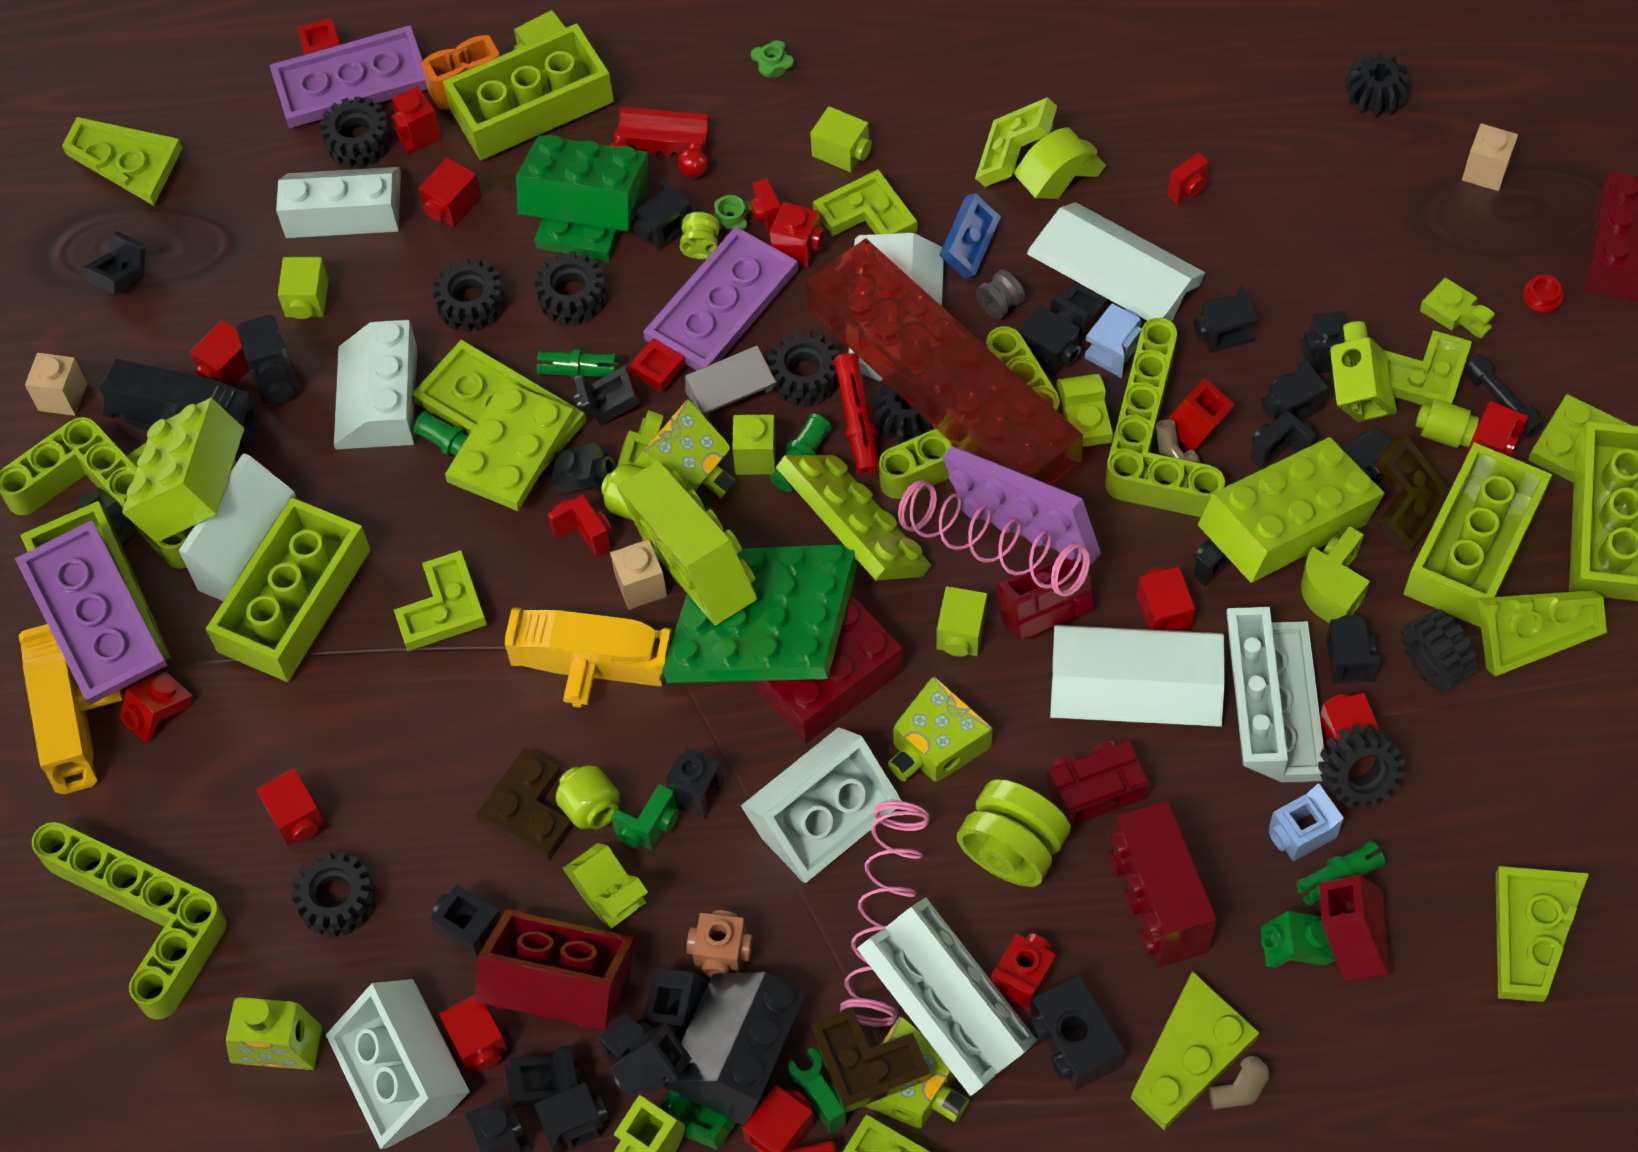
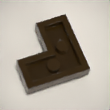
[1375,435,1450,552]
[476,747,573,861]
[810,1008,931,1113]

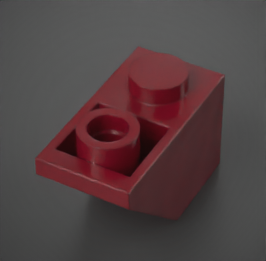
[1319,875,1390,983]

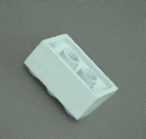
[276,167,401,238]
[334,320,417,449]
[179,453,297,601]
[741,727,902,883]
[326,979,470,1149]

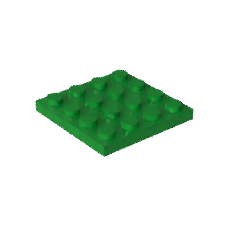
[662,544,859,683]

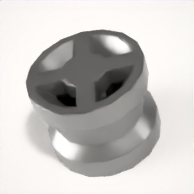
[976,270,1025,319]

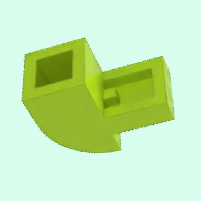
[1014,127,1106,199]
[1056,374,1113,448]
[1301,526,1370,623]
[562,843,648,929]
[613,1095,685,1152]

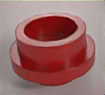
[1523,275,1564,313]

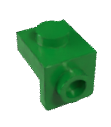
[611,784,679,851]
[1261,911,1336,968]
[662,1090,736,1150]

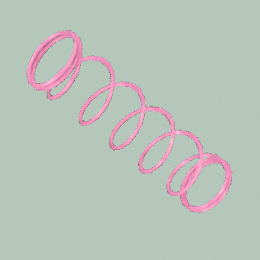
[898,480,1090,597]
[840,801,930,1027]

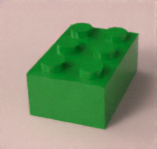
[516,135,648,231]

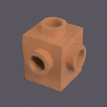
[687,910,753,977]

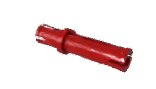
[833,353,879,475]

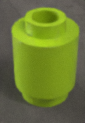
[1415,398,1479,448]

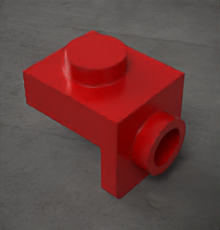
[548,495,612,558]
[120,671,193,742]

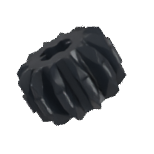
[1345,52,1411,117]
[873,376,941,444]

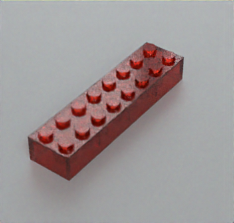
[806,238,1083,485]

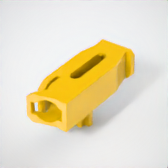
[505,608,672,707]
[19,624,124,795]

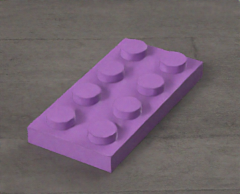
[269,25,427,128]
[643,226,798,371]
[943,446,1101,565]
[15,520,167,705]

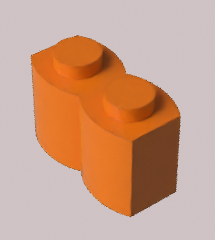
[421,35,500,110]

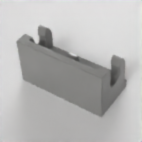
[685,346,776,418]

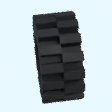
[320,97,392,168]
[534,251,607,326]
[432,258,506,332]
[768,330,839,407]
[1401,609,1477,692]
[1318,724,1406,810]
[291,851,376,937]

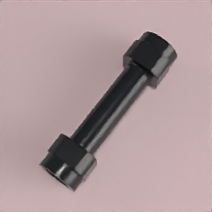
[1463,354,1546,438]

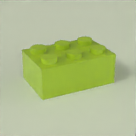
[122,398,244,543]

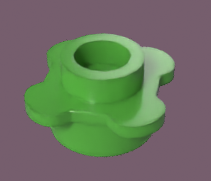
[751,40,793,78]
[714,195,751,231]

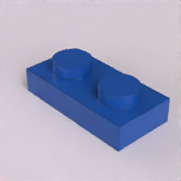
[939,193,1001,279]

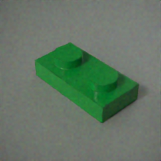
[534,218,619,262]

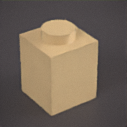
[1462,124,1518,191]
[25,353,88,416]
[610,539,667,610]

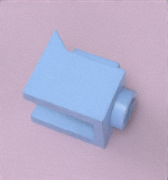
[1084,303,1142,378]
[1269,783,1344,862]

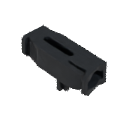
[99,359,260,449]

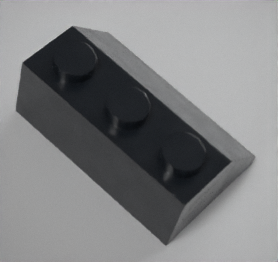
[663,972,806,1126]

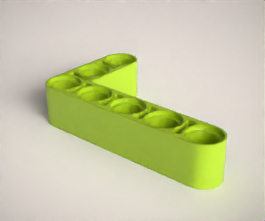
[1105,318,1225,517]
[879,326,1060,499]
[0,417,192,569]
[32,822,227,1020]

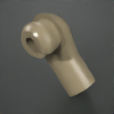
[1155,419,1200,463]
[1209,1056,1269,1110]

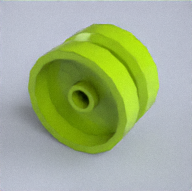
[957,780,1070,887]

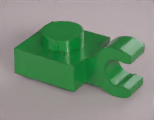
[787,1047,846,1135]

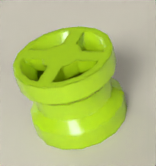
[680,212,720,259]

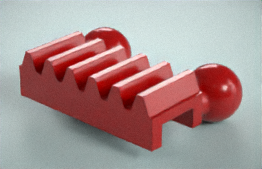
[608,107,709,178]

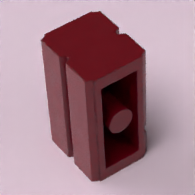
[997,558,1094,640]
[1047,741,1149,826]

